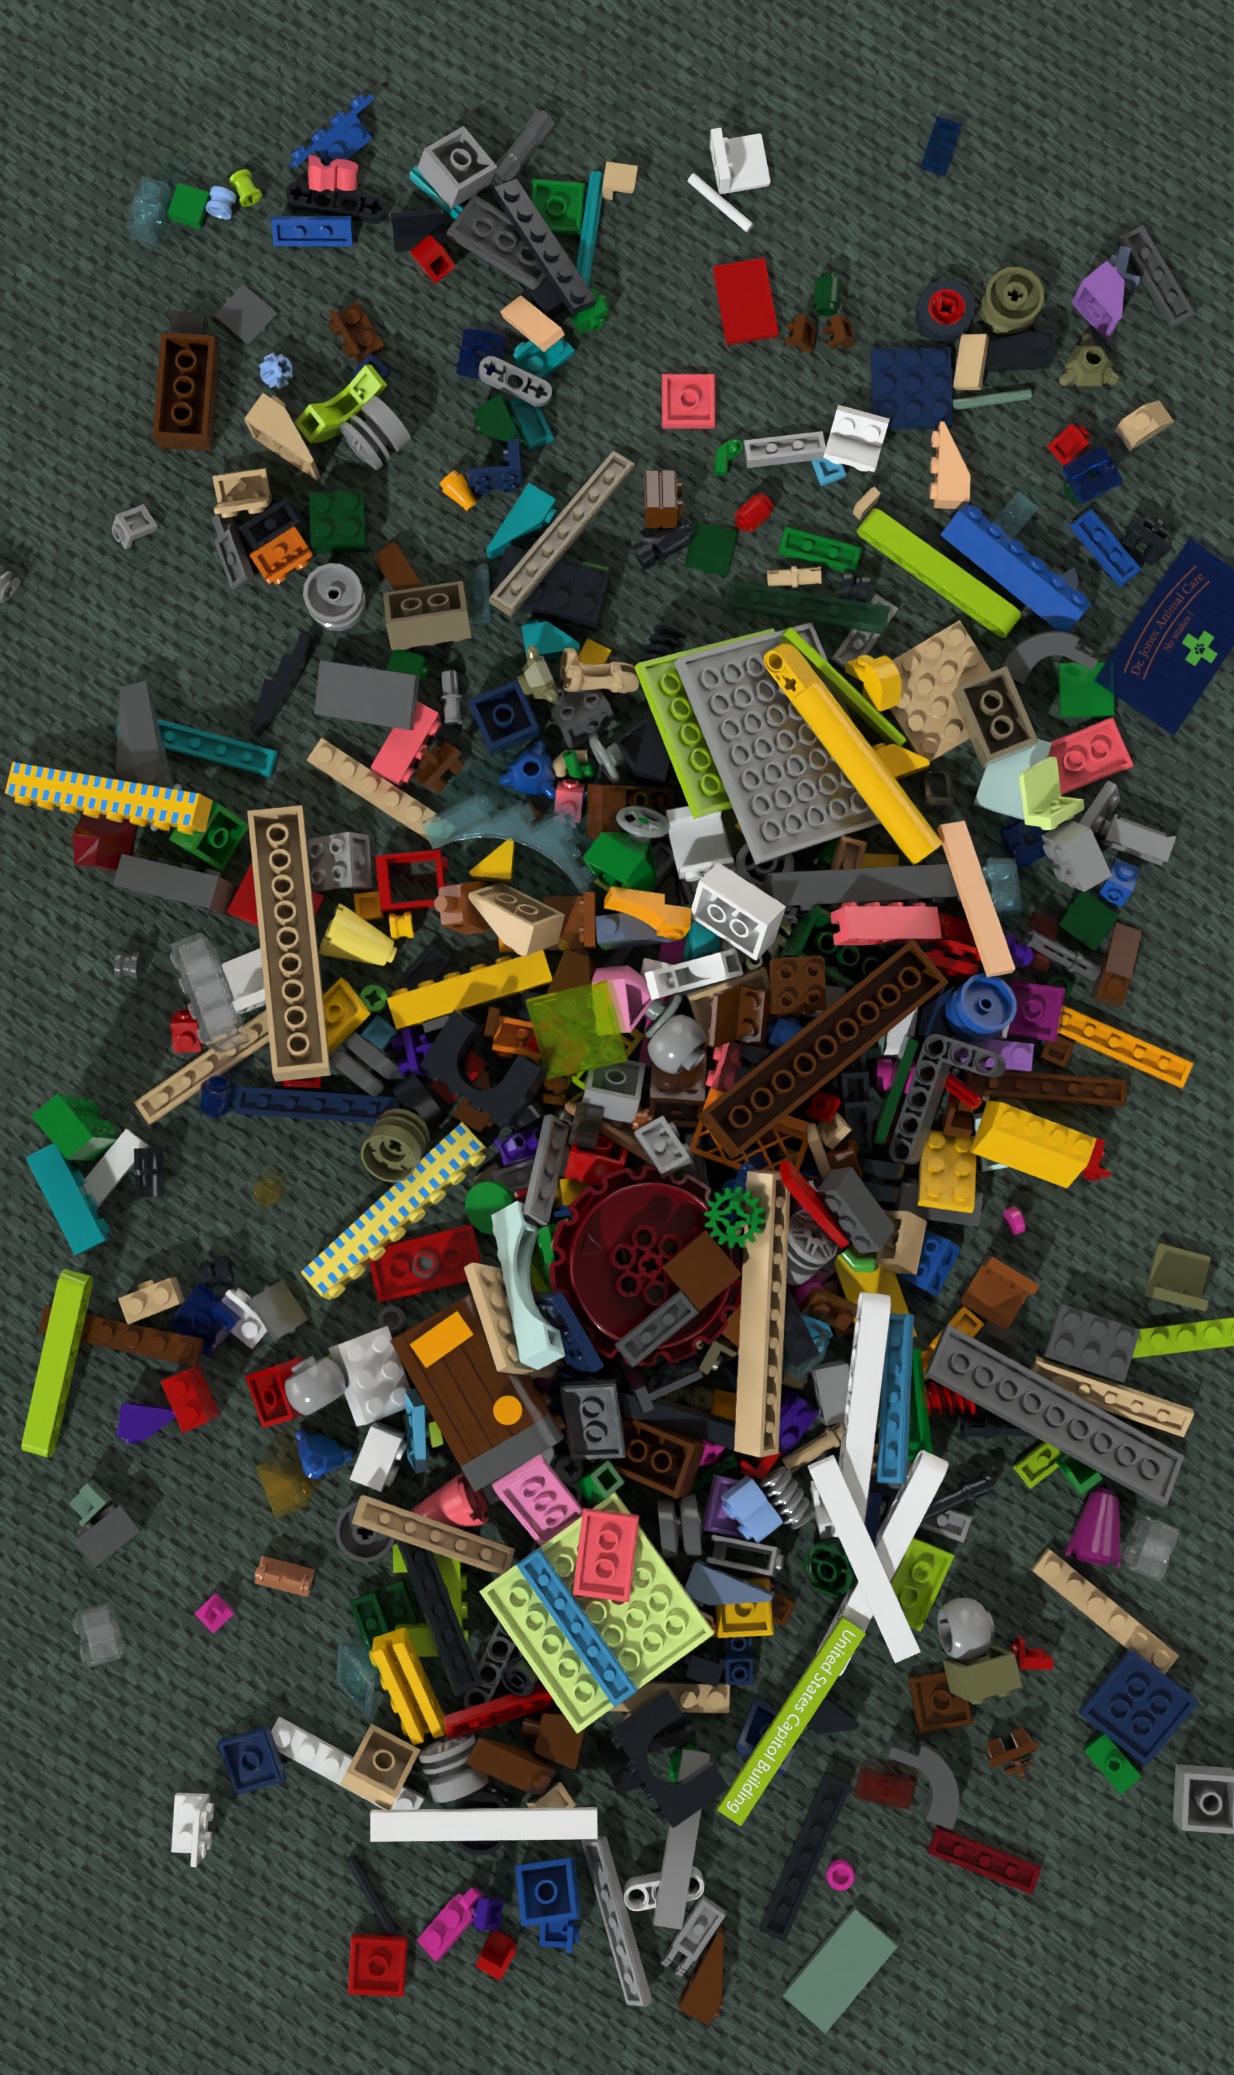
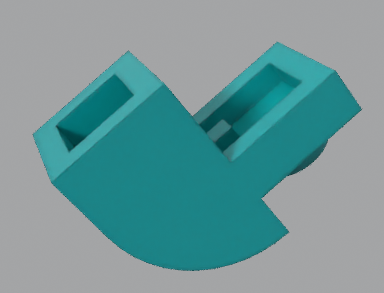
[682,905,720,963]

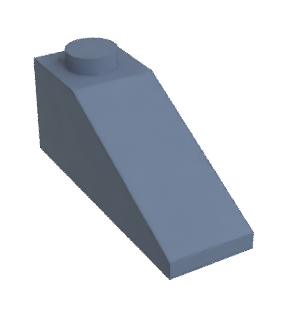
[595,913,683,950]
[685,1560,775,1607]

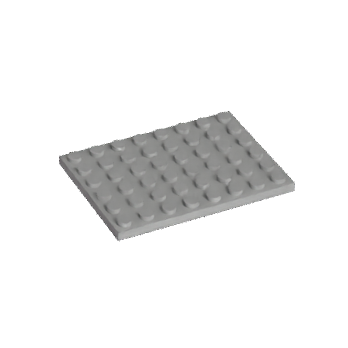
[674,622,882,865]

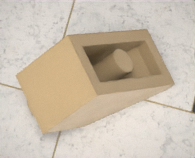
[1115,400,1174,451]

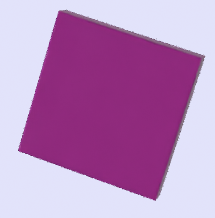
[1007,981,1066,1042]

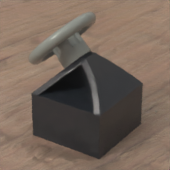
[589,718,671,787]

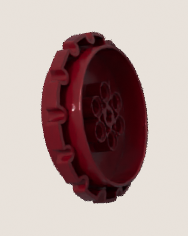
[548,1166,744,1366]

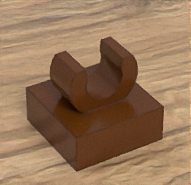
[823,314,856,349]
[784,315,817,352]

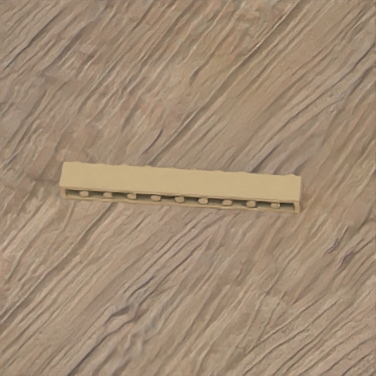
[734,1170,790,1457]

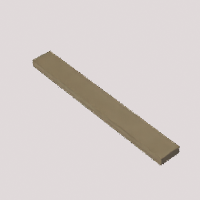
[489,451,635,617]

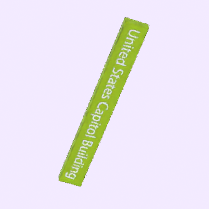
[717,1616,866,1826]

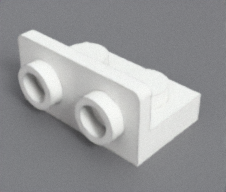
[210,1288,268,1349]

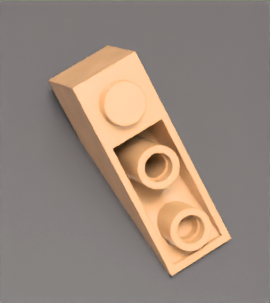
[929,422,970,509]

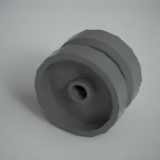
[329,1031,400,1098]
[657,1494,702,1560]
[335,1495,395,1563]

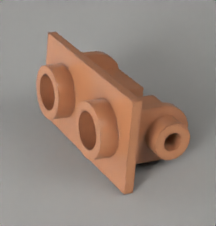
[255,1556,315,1597]

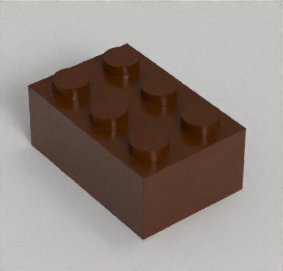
[606,1416,707,1498]

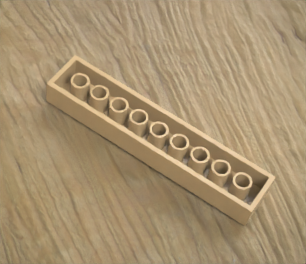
[247,806,331,1082]

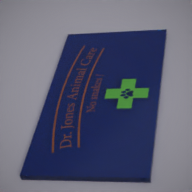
[1094,539,1234,735]

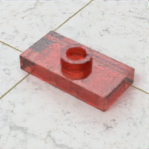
[1027,913,1060,972]
[854,1767,915,1810]

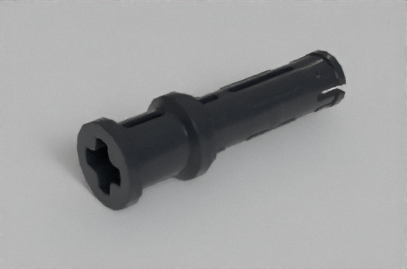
[960,1414,1033,1439]
[920,1471,995,1525]

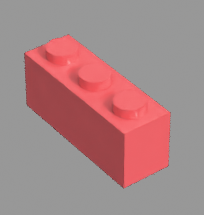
[371,701,442,787]

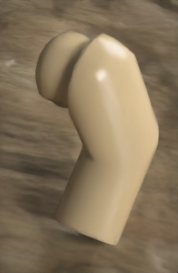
[552,750,587,777]

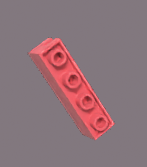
[830,902,942,945]

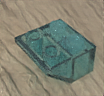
[980,858,1023,918]

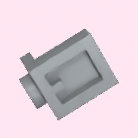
[112,504,158,549]

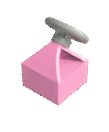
[592,965,682,1038]

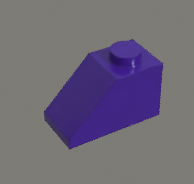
[116,1401,176,1444]

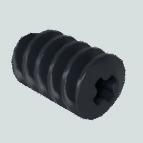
[640,625,687,662]

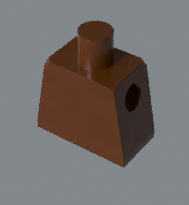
[520,1707,585,1770]

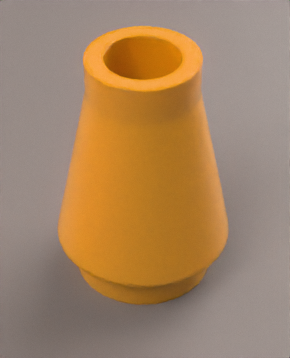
[439,470,478,511]

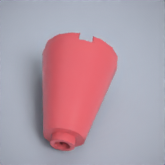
[411,1472,489,1529]

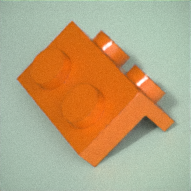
[249,526,313,585]
[492,1015,546,1063]

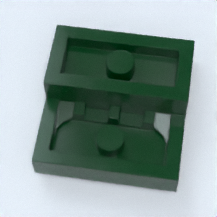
[349,1579,420,1654]

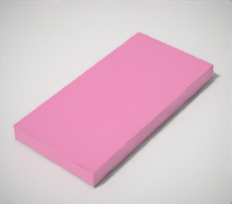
[491,1454,583,1546]

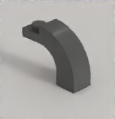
[1000,630,1098,684]
[885,1739,959,1830]

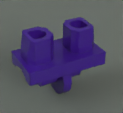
[1005,934,1033,968]
[391,1027,433,1076]
[493,1127,541,1166]

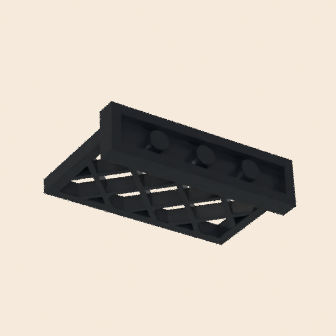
[612,1351,703,1413]

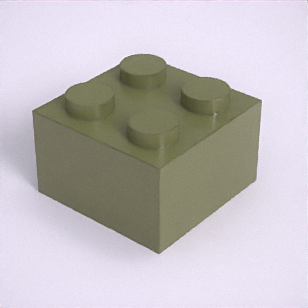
[942,1645,1022,1704]

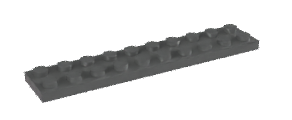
[924,1324,1184,1507]

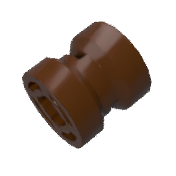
[540,1076,571,1107]

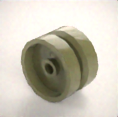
[980,267,1044,338]

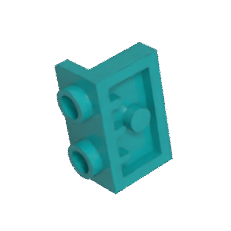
[513,321,575,380]

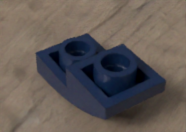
[724,1636,753,1685]

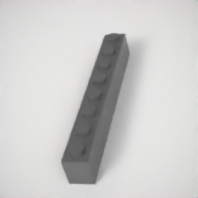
[764,864,961,911]

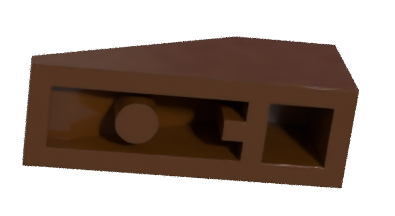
[1090,922,1142,1007]
[466,1737,556,1796]
[678,1925,724,2026]

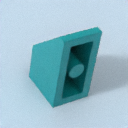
[521,619,580,660]

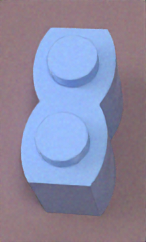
[720,1476,783,1544]

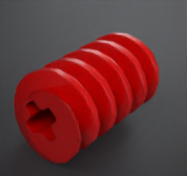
[925,1381,976,1417]

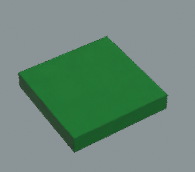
[531,179,585,237]
[1058,662,1114,718]

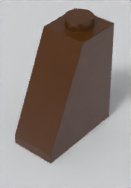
[541,948,598,1032]

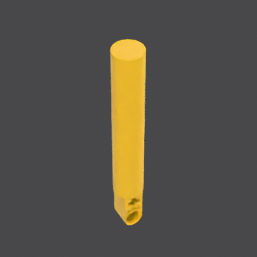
[764,642,943,866]

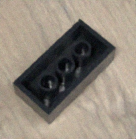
[493,546,611,631]

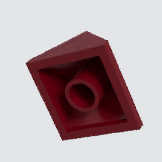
[72,815,137,872]

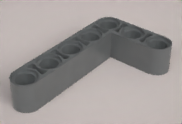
[889,1034,1006,1165]

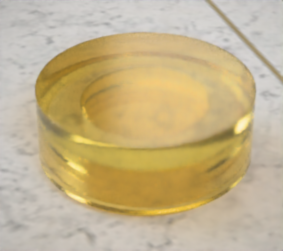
[253,1179,282,1206]

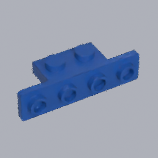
[288,93,375,168]

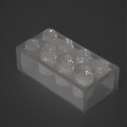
[170,932,250,1054]

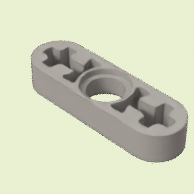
[479,356,552,407]

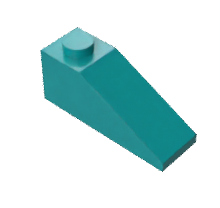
[486,483,558,560]

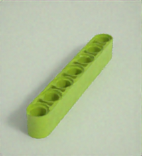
[857,508,1021,638]
[21,1269,93,1458]

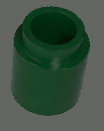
[813,273,841,316]

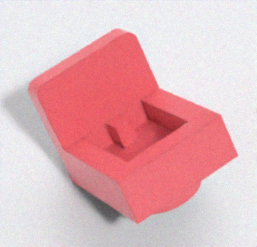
[553,779,585,823]

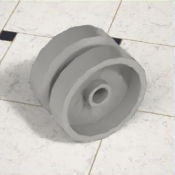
[303,563,366,631]

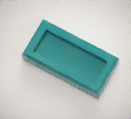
[510,393,554,451]

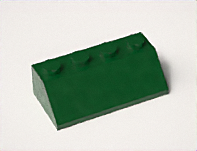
[780,905,897,993]

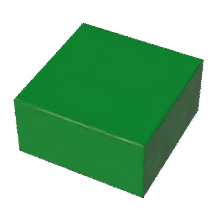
[168,183,211,230]

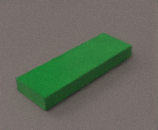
[778,526,862,575]

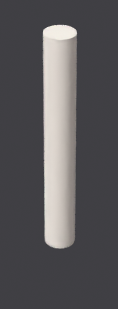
[688,173,754,232]

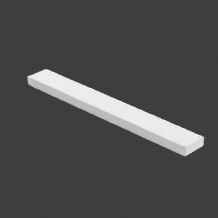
[808,1455,920,1663]
[370,1807,598,1842]

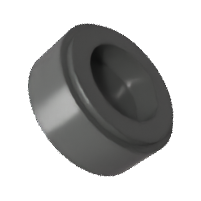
[411,1251,439,1278]

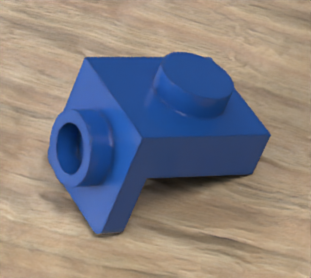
[1098,858,1140,906]
[539,1920,579,1953]

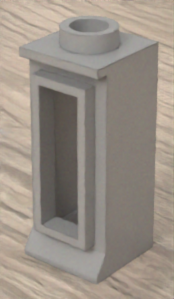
[1099,814,1176,865]
[707,1535,784,1578]

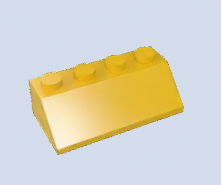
[970,1101,1096,1188]

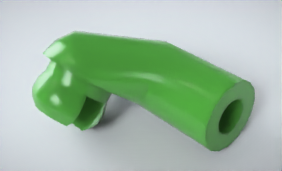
[838,1245,879,1273]

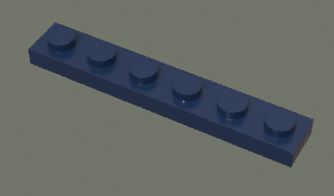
[235,1086,400,1124]

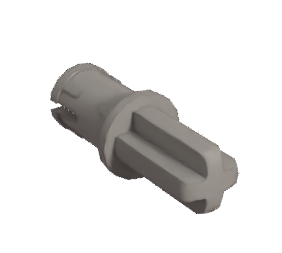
[441,670,462,725]

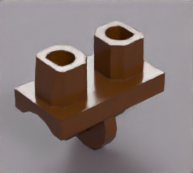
[413,741,464,793]
[986,1728,1039,1780]

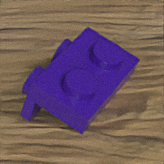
[778,1386,820,1456]

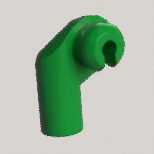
[714,439,744,476]

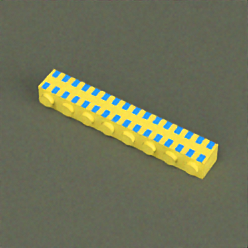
[301,1122,489,1300]

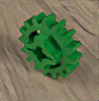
[704,1187,767,1248]

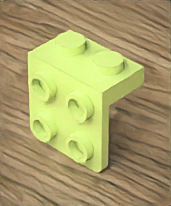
[1019,757,1084,830]

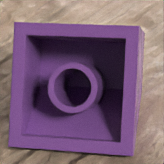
[1071,261,1125,341]

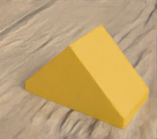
[469,837,515,883]

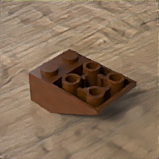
[586,784,674,841]
[648,1046,707,1128]

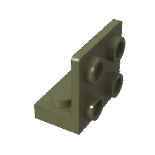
[1144,1244,1211,1311]

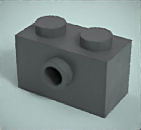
[74,1504,142,1568]

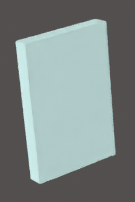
[974,739,1052,820]

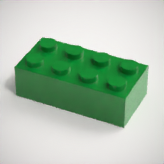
[31,1094,118,1161]

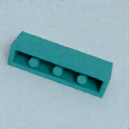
[25,1143,111,1256]

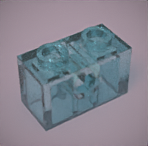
[126,176,173,246]

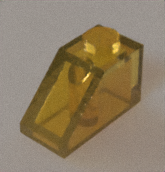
[255,1461,312,1519]

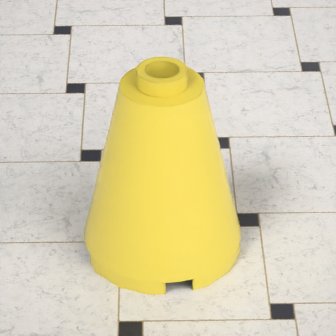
[318,904,397,966]

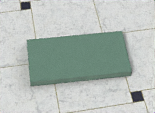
[782,1906,898,2034]

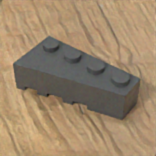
[113,852,239,918]

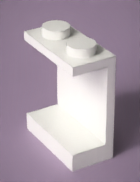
[665,806,734,882]

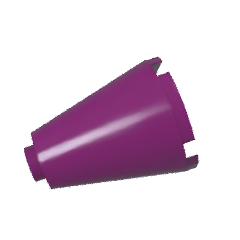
[1065,1488,1121,1568]

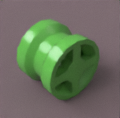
[360,985,389,1013]

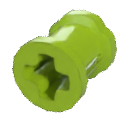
[229,169,262,207]

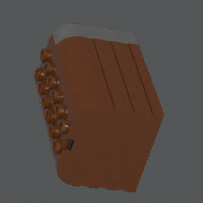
[390,1293,566,1492]

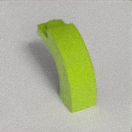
[294,365,387,443]

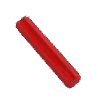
[915,1054,983,1109]

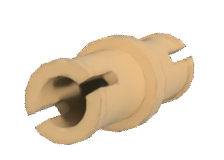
[767,566,822,588]

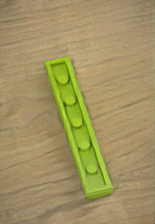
[778,627,906,747]

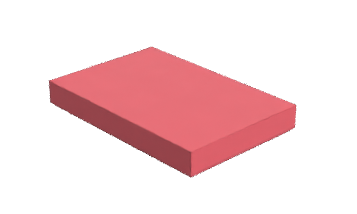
[1048,717,1134,796]
[573,1508,640,1602]

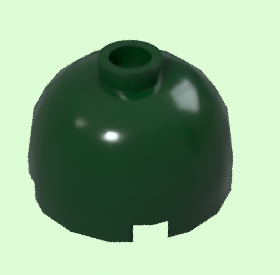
[803,1538,857,1598]

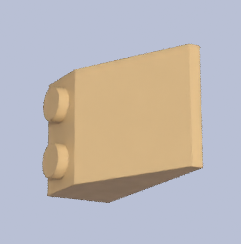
[244,393,321,482]
[468,882,565,956]

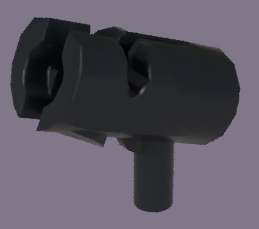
[632,520,694,571]

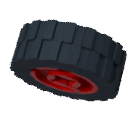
[915,279,976,343]

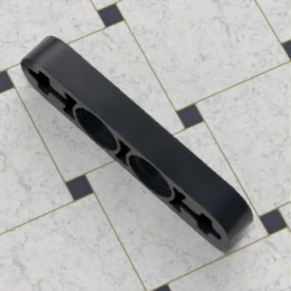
[286,181,388,224]

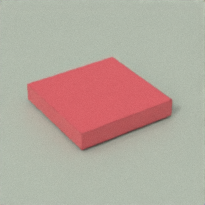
[662,374,715,428]

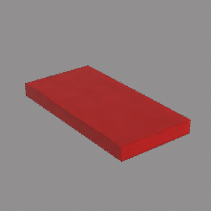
[369,1224,482,1303]

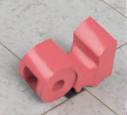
[308,155,358,192]

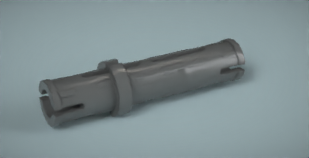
[1024,930,1101,981]

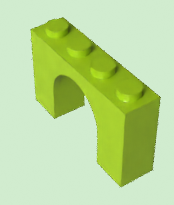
[393,1540,469,1657]

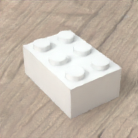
[691,863,786,960]
[328,1326,411,1426]

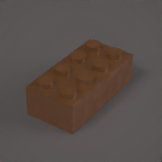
[153,332,220,451]

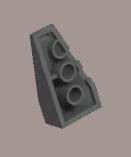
[115,681,175,788]

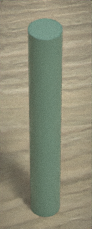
[952,388,1032,411]

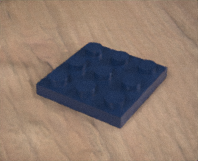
[870,347,953,429]
[533,1292,604,1372]
[1078,1647,1199,1766]

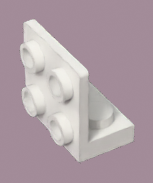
[709,128,770,195]
[823,405,889,472]
[222,948,266,1014]
[171,1793,214,1867]

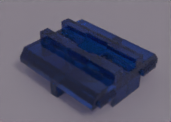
[456,329,506,379]
[1062,446,1123,504]
[1000,820,1050,869]

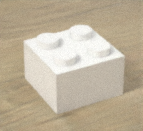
[350,1421,408,1492]

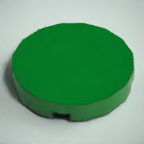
[465,1179,516,1235]

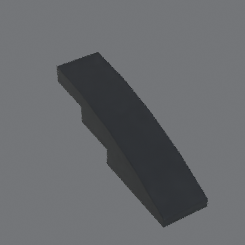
[250,633,314,737]
[837,1051,873,1155]

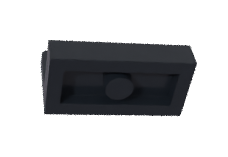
[390,209,448,252]

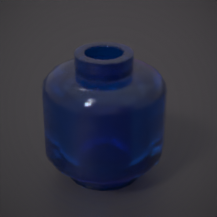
[198,1076,235,1118]

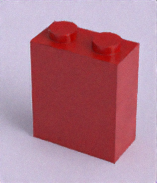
[161,1365,220,1433]

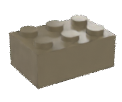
[383,581,472,650]
[951,666,1038,768]

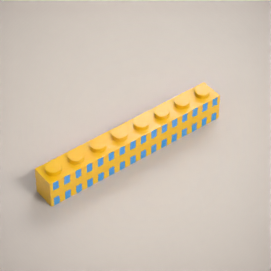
[5,762,213,835]

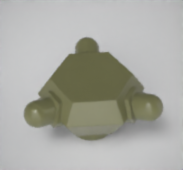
[1059,333,1119,386]
[517,645,558,703]

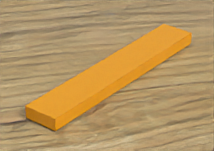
[1058,1005,1194,1088]

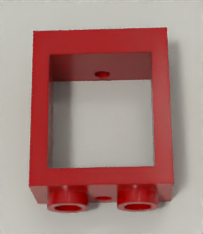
[375,850,450,913]

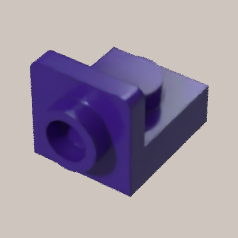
[473,1896,504,1930]

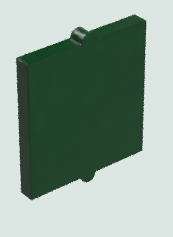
[684,521,737,577]
[1057,890,1119,952]

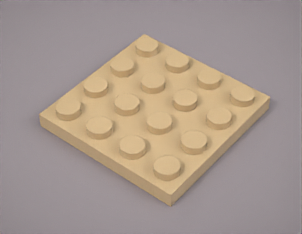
[888,620,992,763]
[464,1262,567,1379]

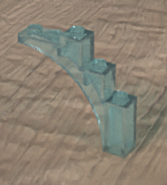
[420,791,593,894]

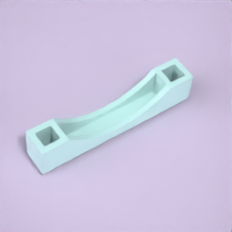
[491,1201,565,1370]

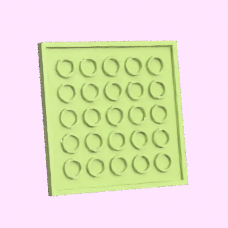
[479,1492,715,1733]

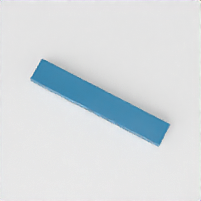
[877,1314,914,1484]
[516,1548,638,1708]

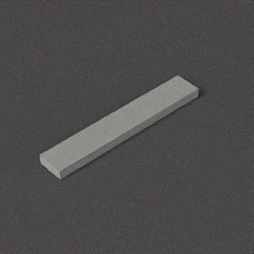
[653,1748,710,1930]
[581,1836,653,2007]

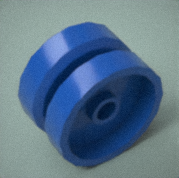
[945,973,1017,1043]

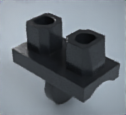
[1121,517,1173,566]
[134,1147,165,1198]

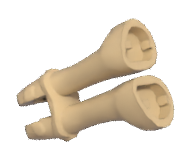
[560,648,639,693]

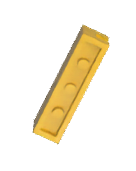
[369,1627,445,1746]

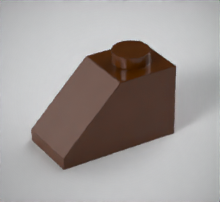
[453,1070,494,1134]

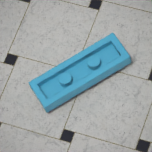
[405,1389,430,1474]

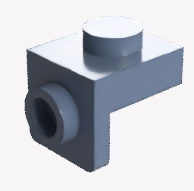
[1109,246,1140,293]

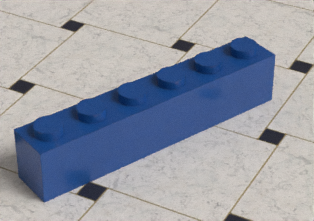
[941,503,1091,632]

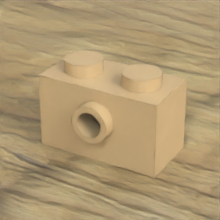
[875,1211,927,1274]
[118,1277,185,1324]

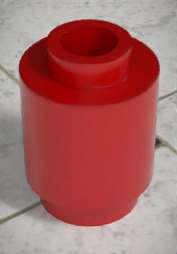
[734,493,774,533]

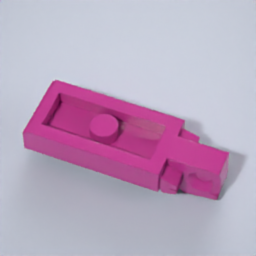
[417,1887,484,1962]

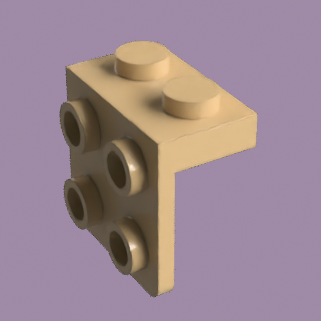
[212,467,272,518]

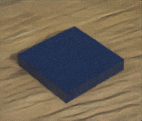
[217,1725,287,1796]

